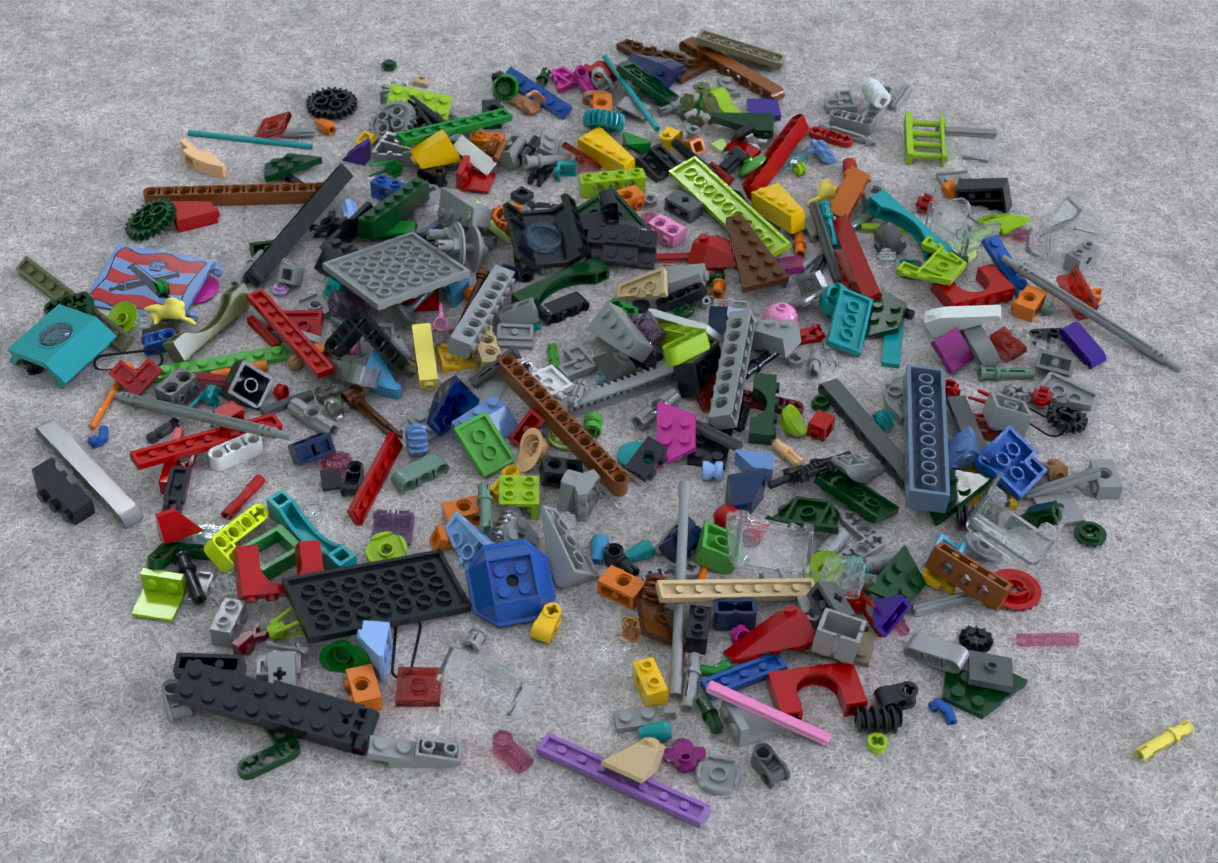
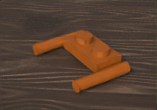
[475,139,508,163]

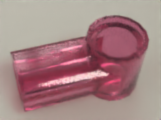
[492,730,533,774]

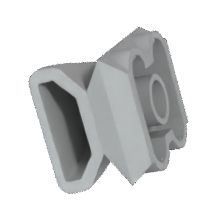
[557,469,601,522]

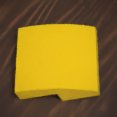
[434,343,476,373]

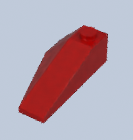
[687,234,736,271]

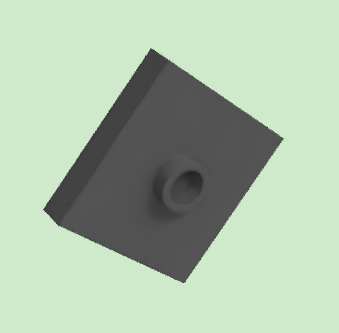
[967,650,1013,693]

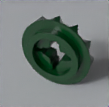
[1074,521,1107,548]

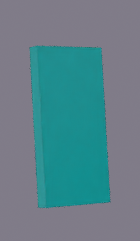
[825,287,873,358]

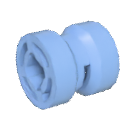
[702,461,723,481]

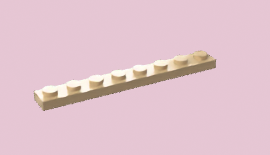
[655,578,815,603]

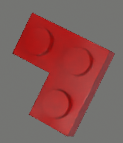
[108,358,163,395]

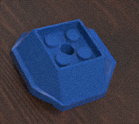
[465,538,556,628]

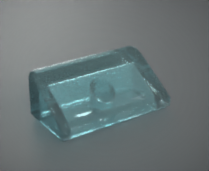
[782,149,811,172]

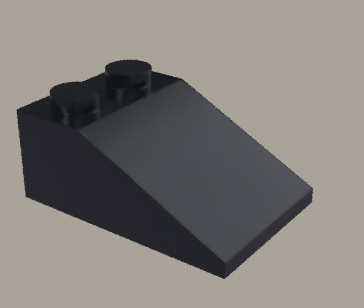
[673,341,721,398]

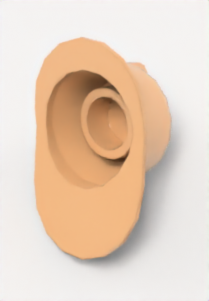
[517,428,548,472]

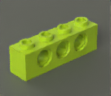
[578,168,646,199]

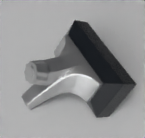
[731,122,768,149]

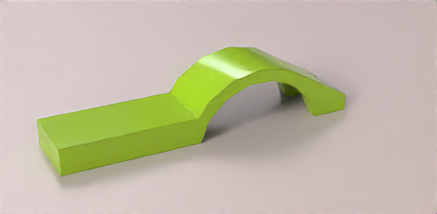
[703,87,742,113]

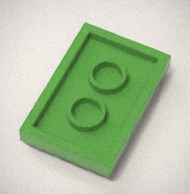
[452,411,517,479]

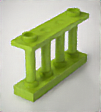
[903,111,948,167]

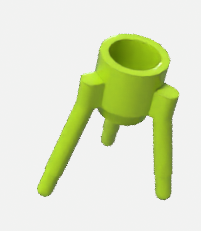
[266,606,304,642]

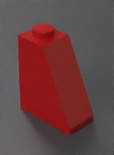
[172,201,220,233]

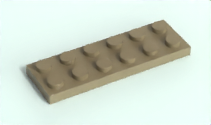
[695,29,786,70]

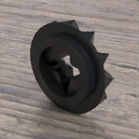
[959,625,994,653]

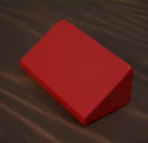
[508,408,546,448]

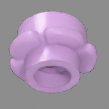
[272,282,289,297]

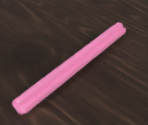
[706,681,830,745]

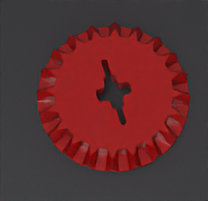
[987,569,1042,612]

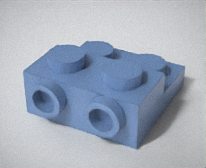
[948,426,981,471]

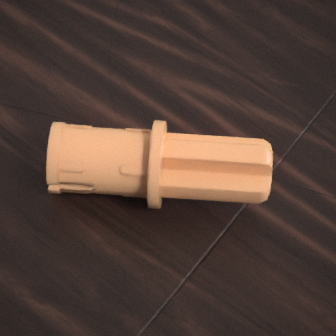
[772,438,804,467]

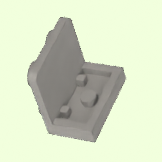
[787,270,827,309]
[719,699,778,747]

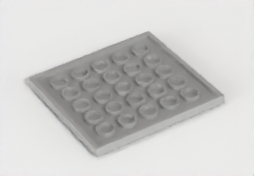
[322,231,470,311]

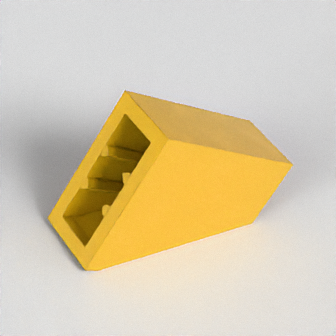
[409,129,461,169]

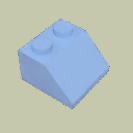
[357,620,392,683]

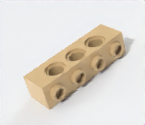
[471,324,501,376]

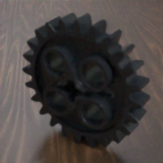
[306,87,357,121]

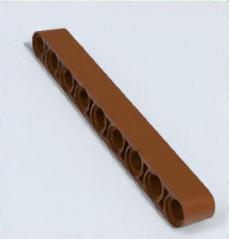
[679,36,785,100]

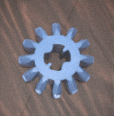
[405,423,428,457]

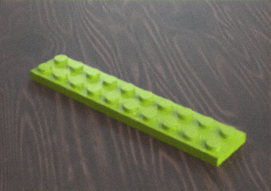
[669,156,791,257]

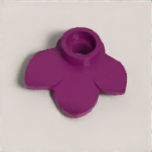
[662,738,706,773]

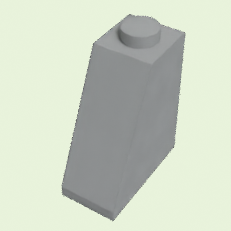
[665,263,709,294]

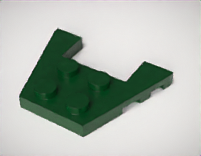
[942,669,1028,719]

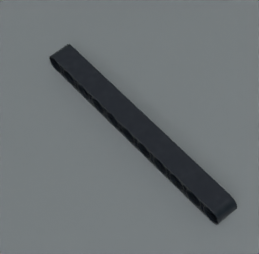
[244,163,354,288]

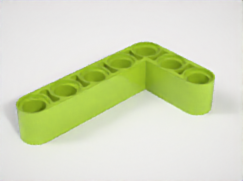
[644,320,710,366]

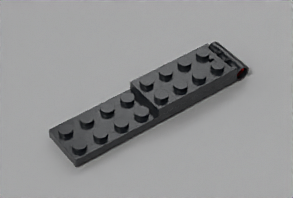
[172,660,380,756]

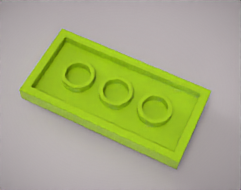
[386,84,452,121]

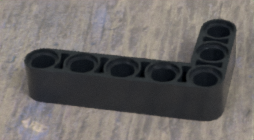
[537,189,619,247]
[324,310,417,378]

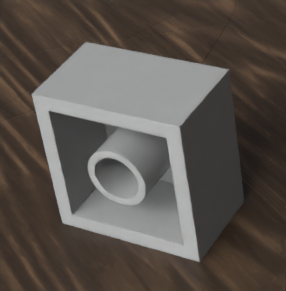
[982,391,1033,437]

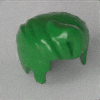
[492,73,519,101]

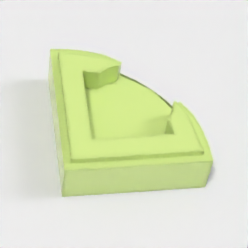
[710,138,726,154]

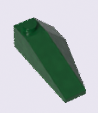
[710,112,774,139]

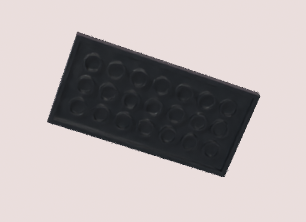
[281,549,472,644]

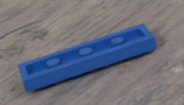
[981,234,1029,297]
[700,653,788,701]

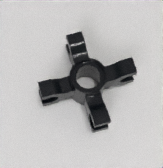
[309,210,348,240]

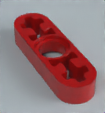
[809,126,853,148]

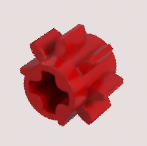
[916,193,936,214]
[945,379,961,399]
[1031,385,1053,409]

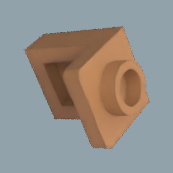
[1041,459,1068,482]

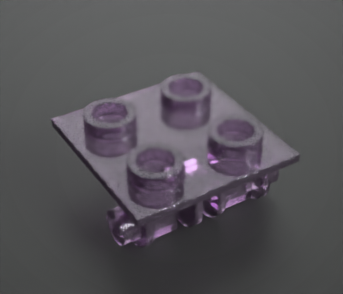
[371,509,415,546]

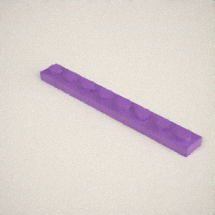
[537,733,711,828]

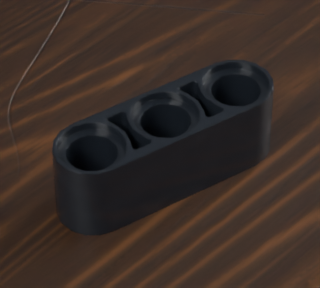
[538,292,590,326]

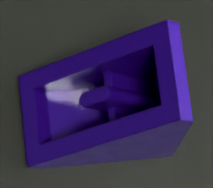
[342,137,371,166]
[873,594,912,638]

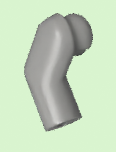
[700,295,715,309]

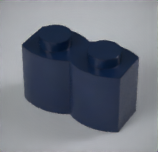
[712,598,757,631]

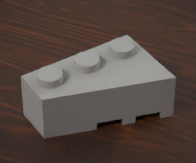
[372,131,420,168]
[751,317,801,359]

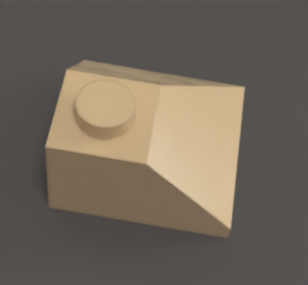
[601,737,666,783]

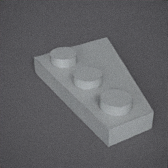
[1037,371,1101,411]

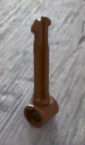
[339,384,403,439]

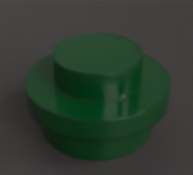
[381,59,397,71]
[811,395,830,412]

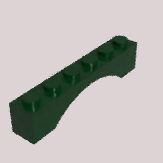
[511,256,610,310]

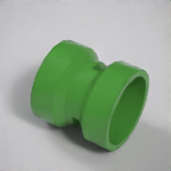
[583,412,603,438]

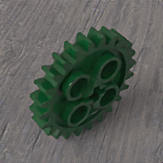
[124,198,177,242]

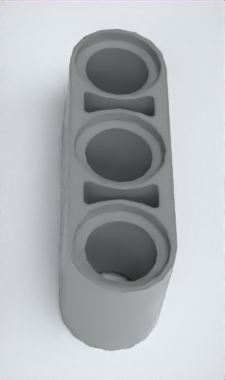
[903,633,970,674]

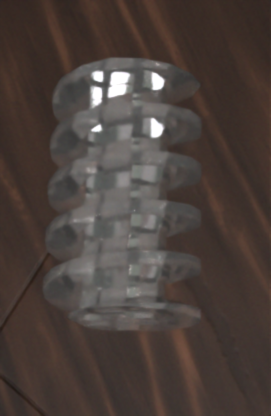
[488,505,522,543]

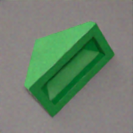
[622,131,651,154]

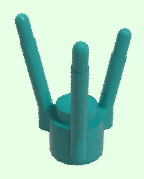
[187,385,220,428]

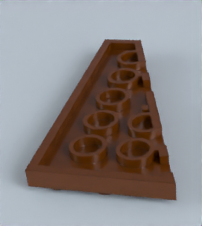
[616,39,712,84]
[725,214,789,293]

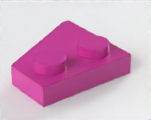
[551,66,578,94]

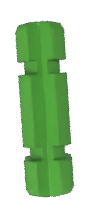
[547,343,560,369]

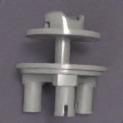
[426,222,489,270]

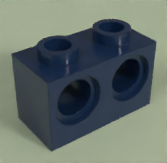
[287,432,336,466]

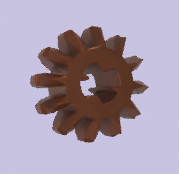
[642,573,668,606]

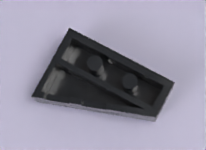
[31,457,95,526]

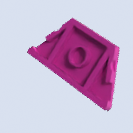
[656,402,696,469]

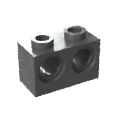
[154,367,200,405]

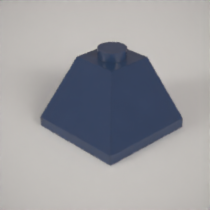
[725,468,767,518]

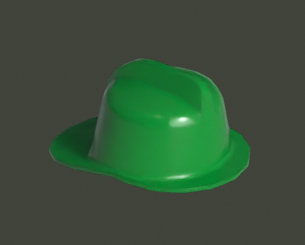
[319,640,370,674]

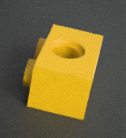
[632,657,668,707]

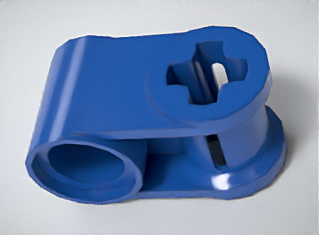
[141,328,176,356]

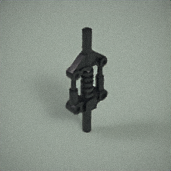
[767,451,852,489]

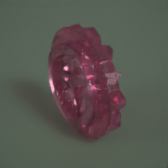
[321,451,353,475]

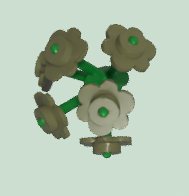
[677,82,721,127]

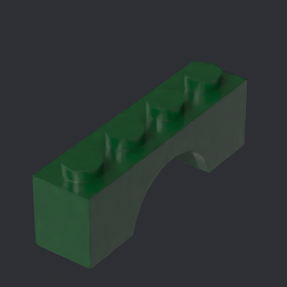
[748,373,780,445]

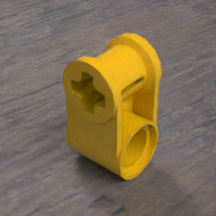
[659,126,683,151]
[530,602,562,645]

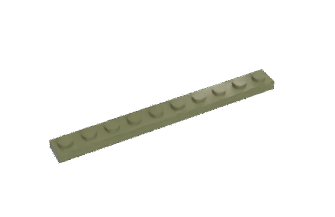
[15,256,135,352]

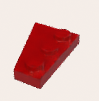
[267,310,324,336]

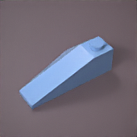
[445,512,495,576]

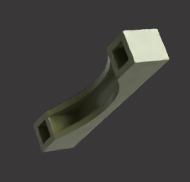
[162,283,251,362]

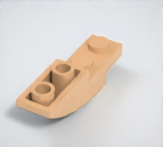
[180,138,227,179]

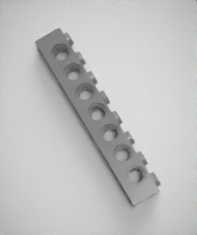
[447,264,516,359]
[708,309,756,430]

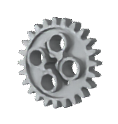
[368,99,417,144]

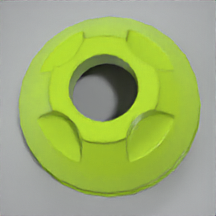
[779,404,807,438]

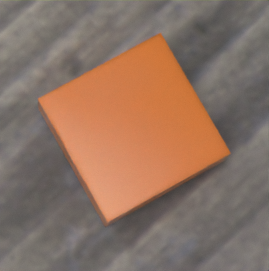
[940,178,956,200]

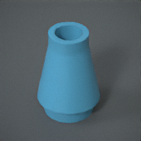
[590,534,610,565]

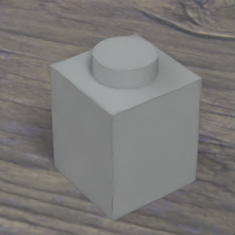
[277,264,305,286]

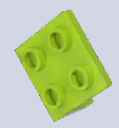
[499,475,539,520]
[132,568,187,622]

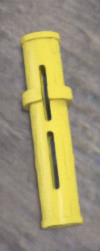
[1134,719,1194,762]

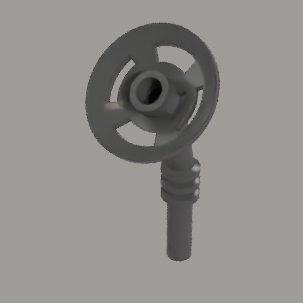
[395,290,435,326]

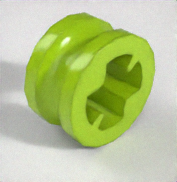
[792,161,807,177]
[867,733,888,754]

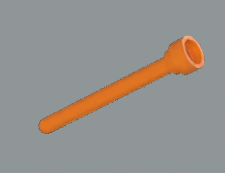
[89,361,135,430]

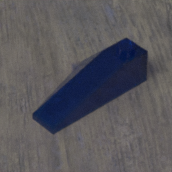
[627,53,686,88]
[426,375,480,437]

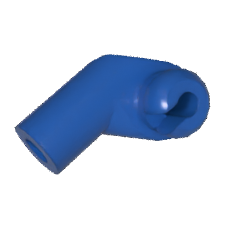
[87,425,109,448]
[928,698,958,726]

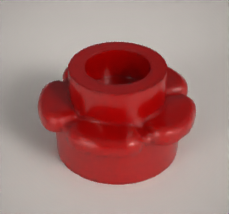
[273,383,289,401]

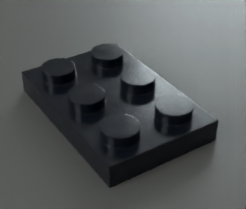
[687,423,733,470]

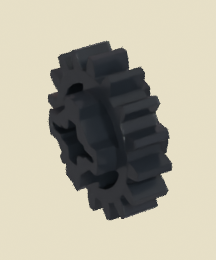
[1045,402,1088,434]

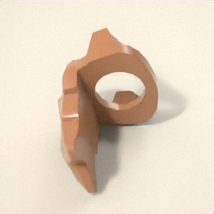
[508,90,545,115]

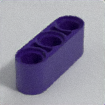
[1059,321,1106,370]

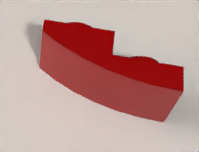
[724,141,761,158]

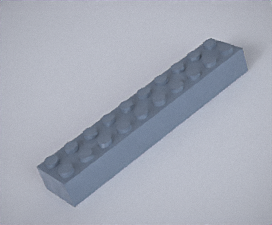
[903,364,950,513]

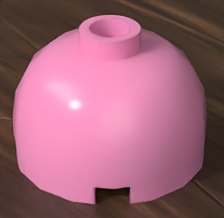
[763,302,798,322]

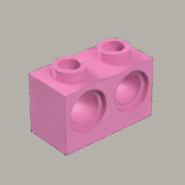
[647,214,686,249]

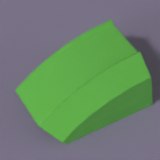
[695,520,742,575]

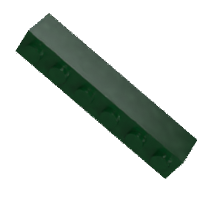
[357,178,429,241]

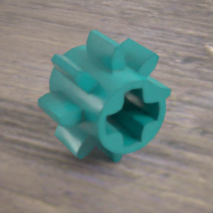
[872,408,895,431]

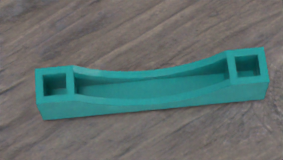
[866,190,954,261]
[266,489,357,570]

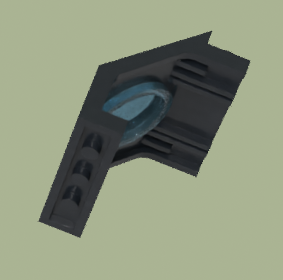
[502,193,591,270]

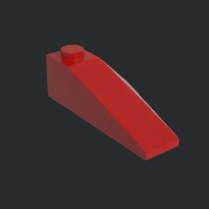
[723,606,816,663]

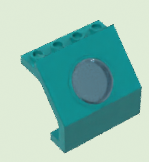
[7,304,117,389]

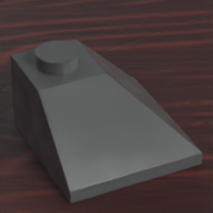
[593,352,637,382]

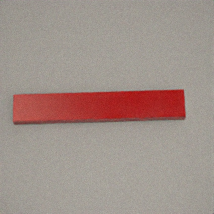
[347,431,403,526]

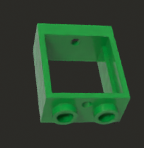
[243,524,299,580]

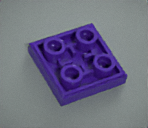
[746,98,781,121]

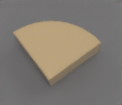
[413,74,428,88]

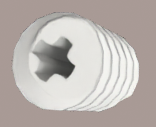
[861,78,891,108]

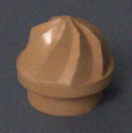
[287,353,305,371]

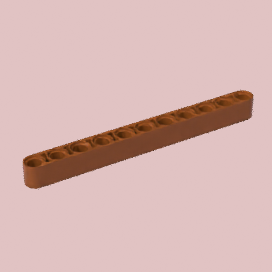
[143,182,323,206]
[499,354,629,497]

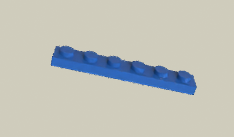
[505,67,573,119]

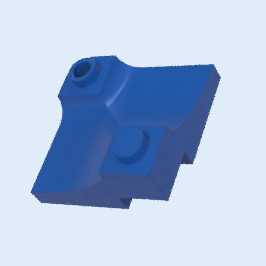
[974,425,1048,501]

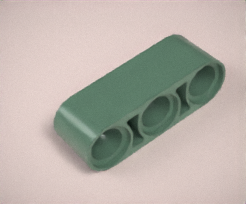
[391,453,449,494]

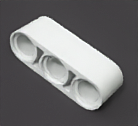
[208,433,263,471]

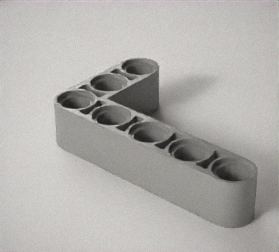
[829,86,892,136]

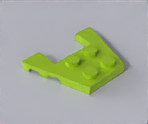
[895,236,967,286]

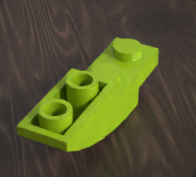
[963,213,1031,242]

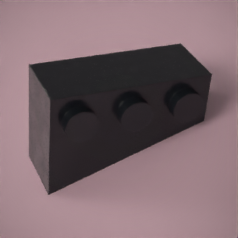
[955,178,1012,213]
[173,652,247,680]

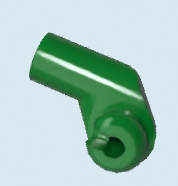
[700,660,731,677]

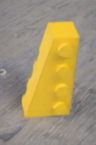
[577,126,635,171]
[751,183,805,234]

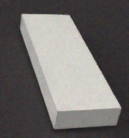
[453,135,497,176]

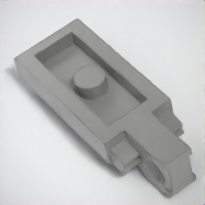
[613,705,676,733]

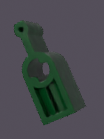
[1004,500,1062,530]

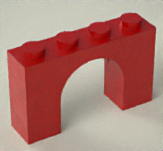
[931,263,1015,307]
[232,540,324,604]
[766,662,868,721]

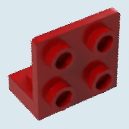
[456,155,496,194]

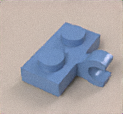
[806,139,837,165]

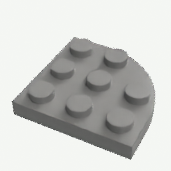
[883,372,947,424]

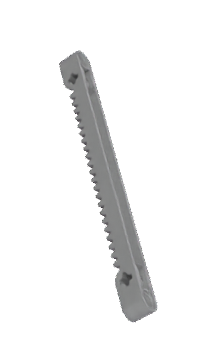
[524,341,724,430]

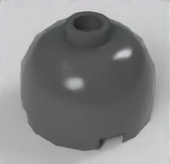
[874,221,906,255]

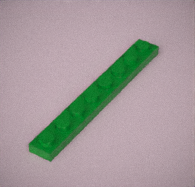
[396,108,513,147]

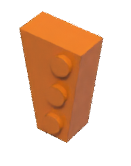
[830,166,872,219]

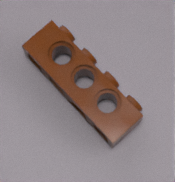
[924,541,1013,611]

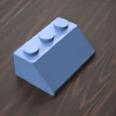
[451,395,518,443]

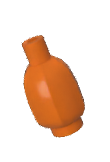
[314,118,336,135]

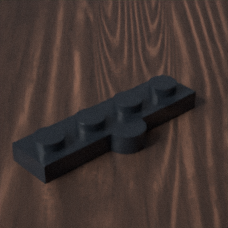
[320,201,374,250]

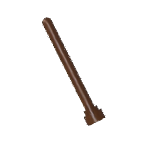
[457,267,490,325]

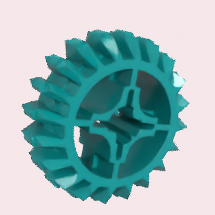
[583,108,625,133]

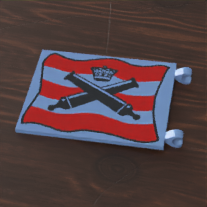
[89,244,223,324]

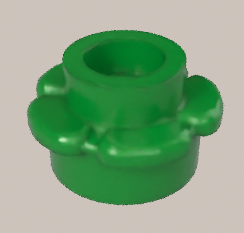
[154,277,169,294]

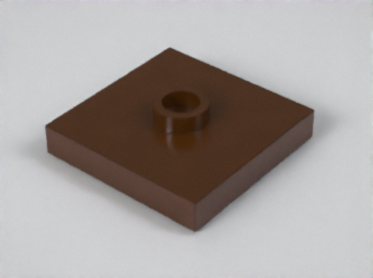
[636,598,674,646]

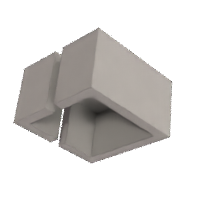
[811,608,867,665]

